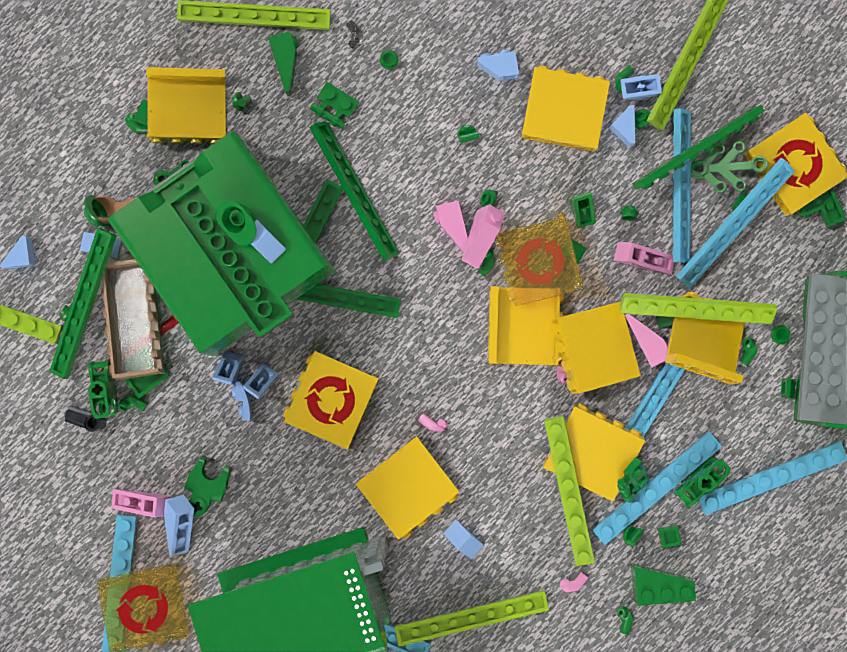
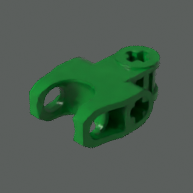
[88,359,118,419]
[184,456,231,517]
[673,457,731,508]

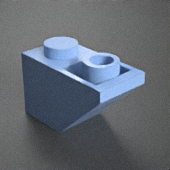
[476,50,519,81]

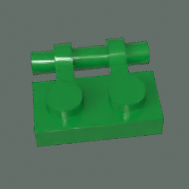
[310,82,359,129]
[617,457,649,503]

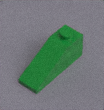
[268,31,299,96]

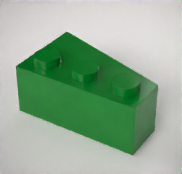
[631,563,696,606]

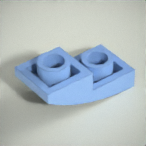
[232,381,252,421]

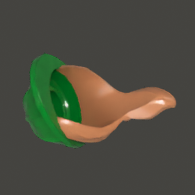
[84,195,135,227]

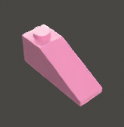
[433,201,468,253]
[462,204,505,269]
[614,242,675,275]
[625,314,669,368]
[111,489,173,517]

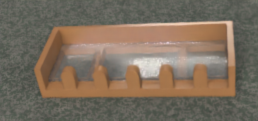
[101,259,165,380]

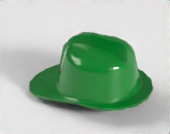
[216,200,256,246]

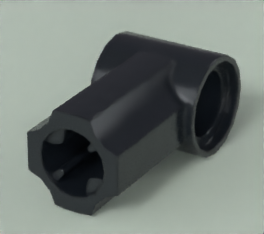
[65,406,107,432]

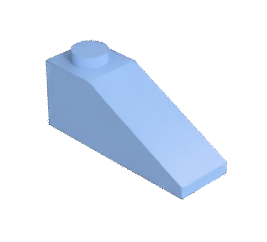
[164,495,194,558]

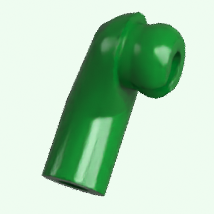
[615,65,635,93]
[125,113,148,134]
[478,249,495,277]
[740,337,757,367]
[118,395,148,412]
[616,606,634,635]

